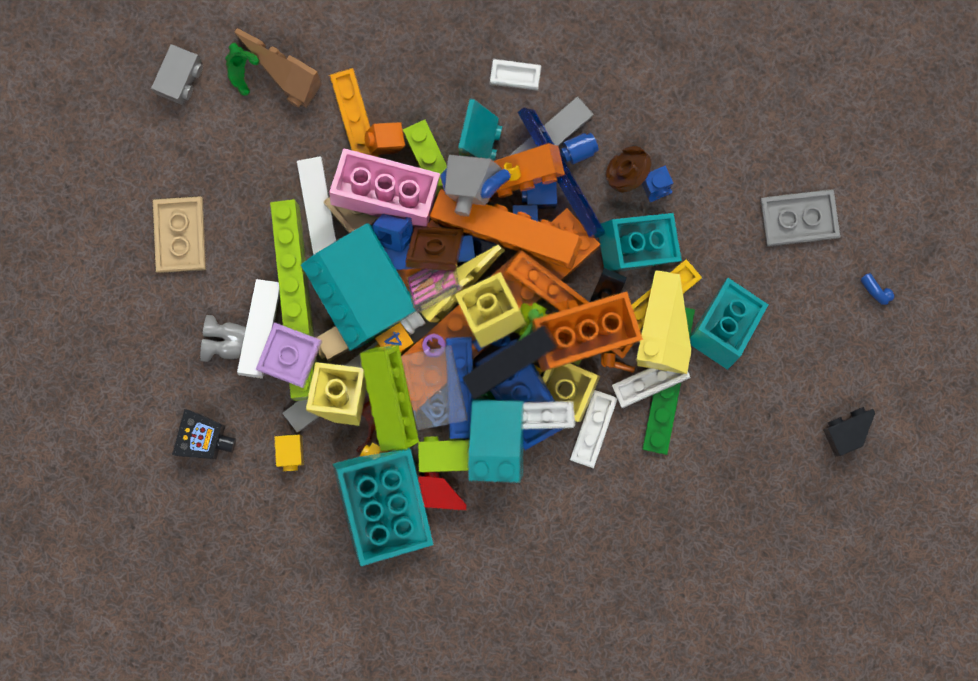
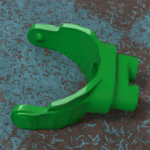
[225,43,260,96]

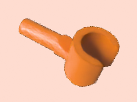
[601,353,635,373]

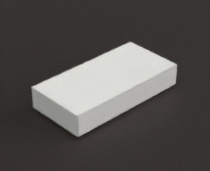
[490,59,541,90]

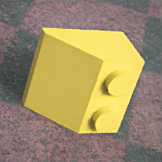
[306,362,366,426]

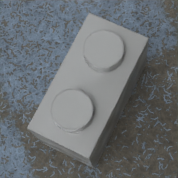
[151,44,203,105]

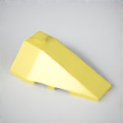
[415,245,505,323]
[637,270,691,374]

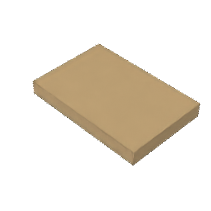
[153,197,206,273]

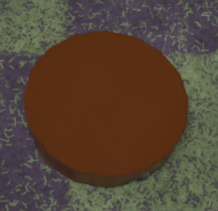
[606,146,651,193]

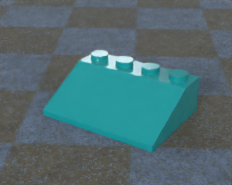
[300,223,419,350]
[332,448,434,566]

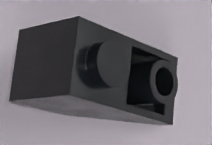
[823,407,875,457]

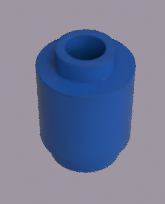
[560,133,599,165]

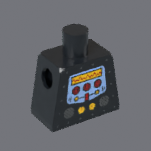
[172,409,236,459]

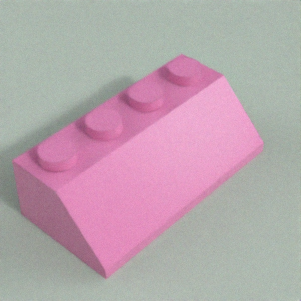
[329,149,440,227]

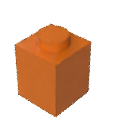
[364,122,405,155]

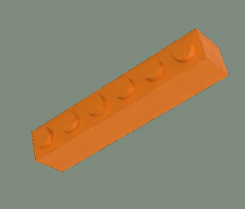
[430,189,582,270]

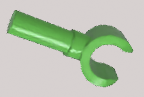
[518,309,544,341]

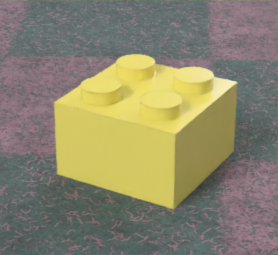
[455,272,526,348]
[542,363,600,422]

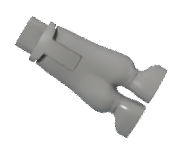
[200,315,246,362]

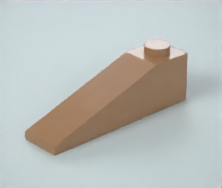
[235,28,322,108]

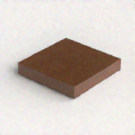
[405,226,464,271]

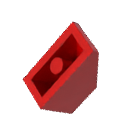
[418,472,467,510]

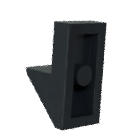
[589,268,627,302]

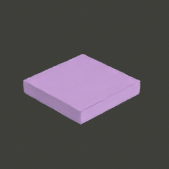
[255,323,322,388]

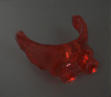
[356,400,376,452]

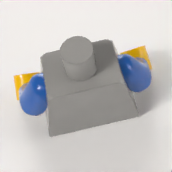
[440,155,521,216]

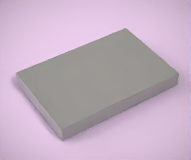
[760,189,840,247]

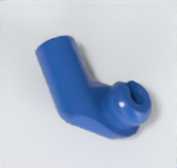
[860,273,894,305]

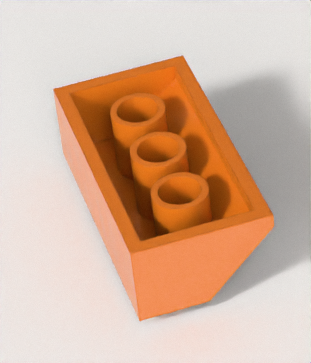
[533,292,643,372]

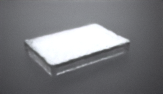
[401,345,468,430]

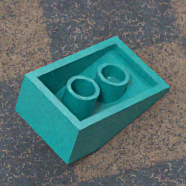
[458,99,503,161]
[597,213,682,272]
[690,278,769,370]
[469,400,523,482]

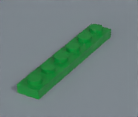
[642,308,695,455]

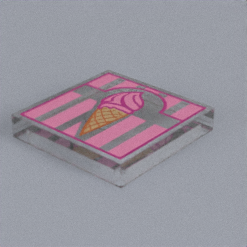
[407,269,462,313]

